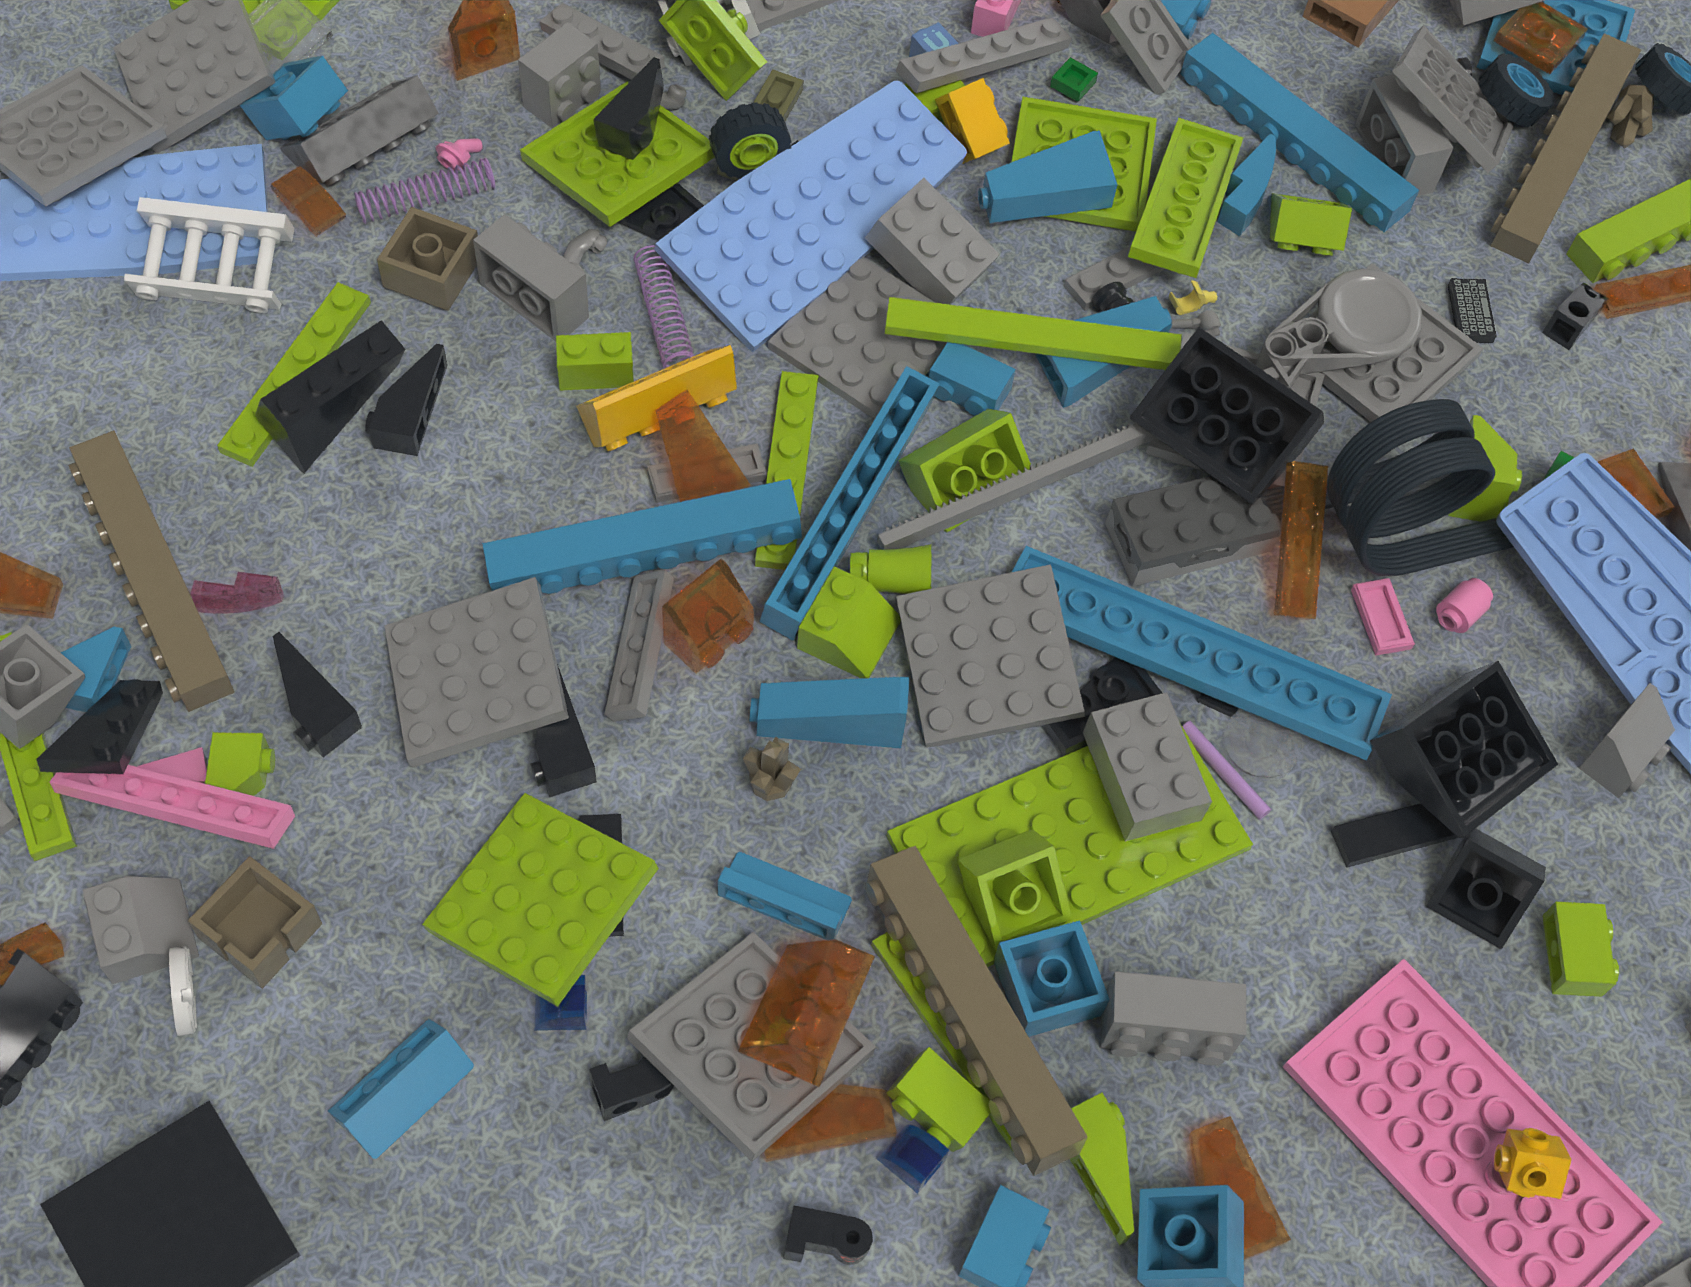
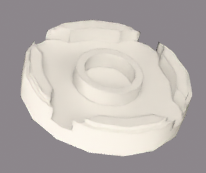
[169,946,197,1036]

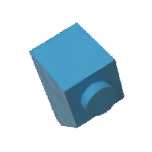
[60,626,131,712]

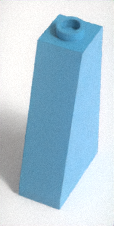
[978,131,1118,223]
[1034,296,1172,408]
[750,677,909,748]

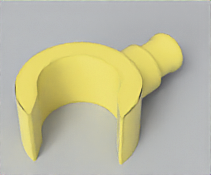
[1169,280,1217,315]

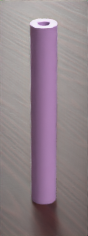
[1182,721,1272,820]

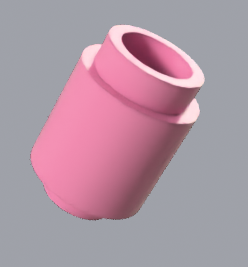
[1436,578,1493,633]

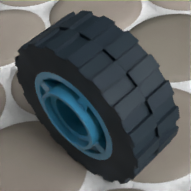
[1635,43,1691,115]
[1478,53,1555,127]

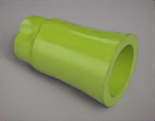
[850,544,932,594]

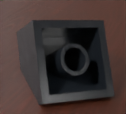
[1426,829,1546,949]

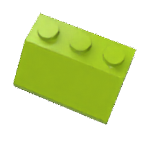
[898,409,1031,533]

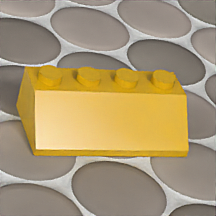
[576,345,737,451]

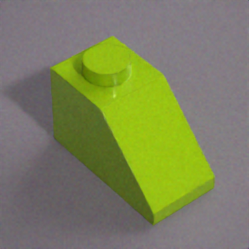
[205,732,275,796]

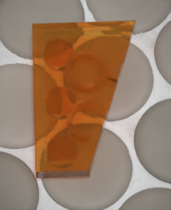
[655,390,751,502]

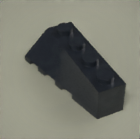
[255,320,406,474]
[0,948,83,1108]

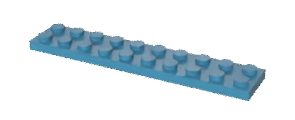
[1012,546,1392,761]

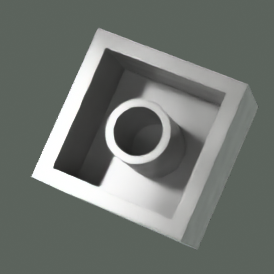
[518,22,601,129]

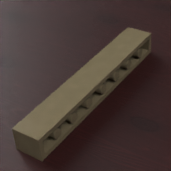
[1491,33,1641,264]
[68,430,235,712]
[865,846,1088,1176]

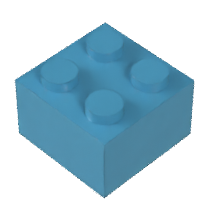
[240,56,348,140]
[994,920,1110,1037]
[1137,1185,1244,1287]

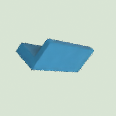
[718,852,852,943]
[328,1019,474,1159]

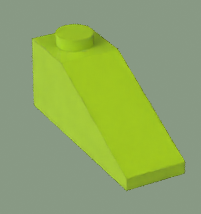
[1070,1092,1134,1245]

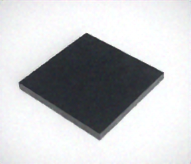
[40,1101,301,1287]

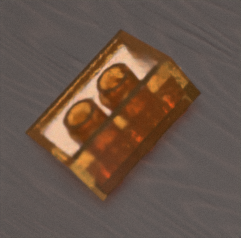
[738,939,875,1087]

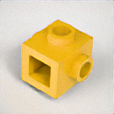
[1494,1128,1572,1199]

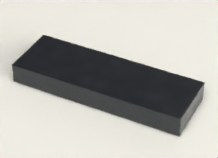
[1331,803,1458,868]

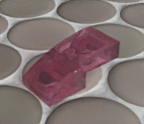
[190,572,284,614]

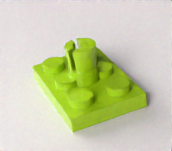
[658,0,767,101]

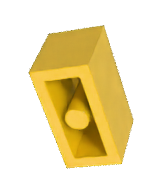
[935,78,1010,164]

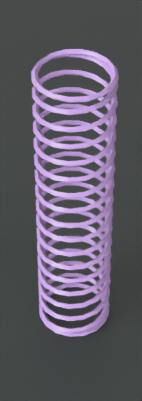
[354,157,495,224]
[633,245,695,369]

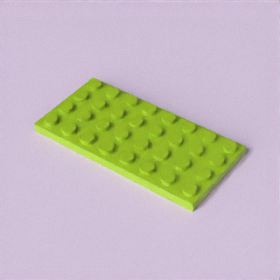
[886,724,1253,967]

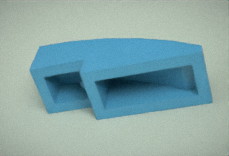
[1217,134,1276,236]

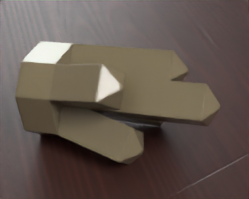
[1607,85,1654,149]
[743,737,801,801]

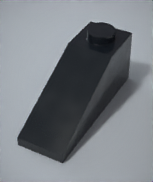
[593,57,664,160]
[365,344,448,456]
[273,632,362,758]
[530,664,597,797]

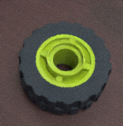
[709,102,792,179]

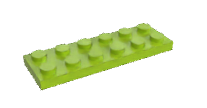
[1128,118,1243,278]

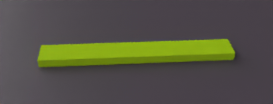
[885,297,1182,370]

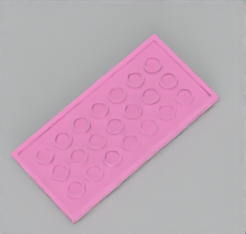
[1283,959,1663,1287]

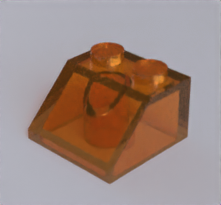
[448,0,520,81]
[662,558,754,674]

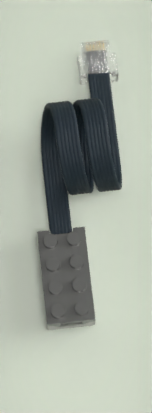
[1105,399,1528,586]

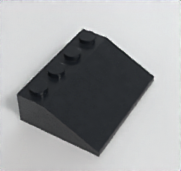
[1129,327,1324,505]
[1370,661,1558,838]

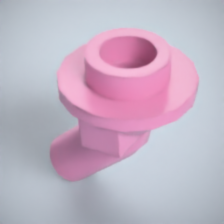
[436,138,482,171]

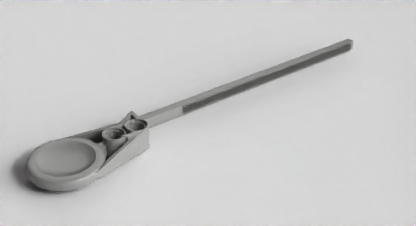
[877,268,1422,549]

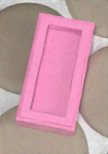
[1351,578,1415,656]

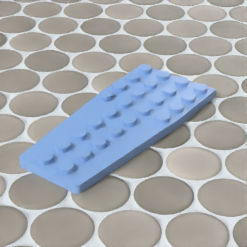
[654,81,967,352]
[0,144,268,281]
[1496,453,1691,774]

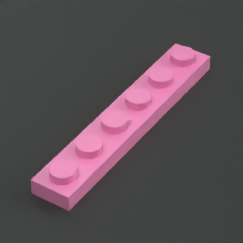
[50,765,295,849]

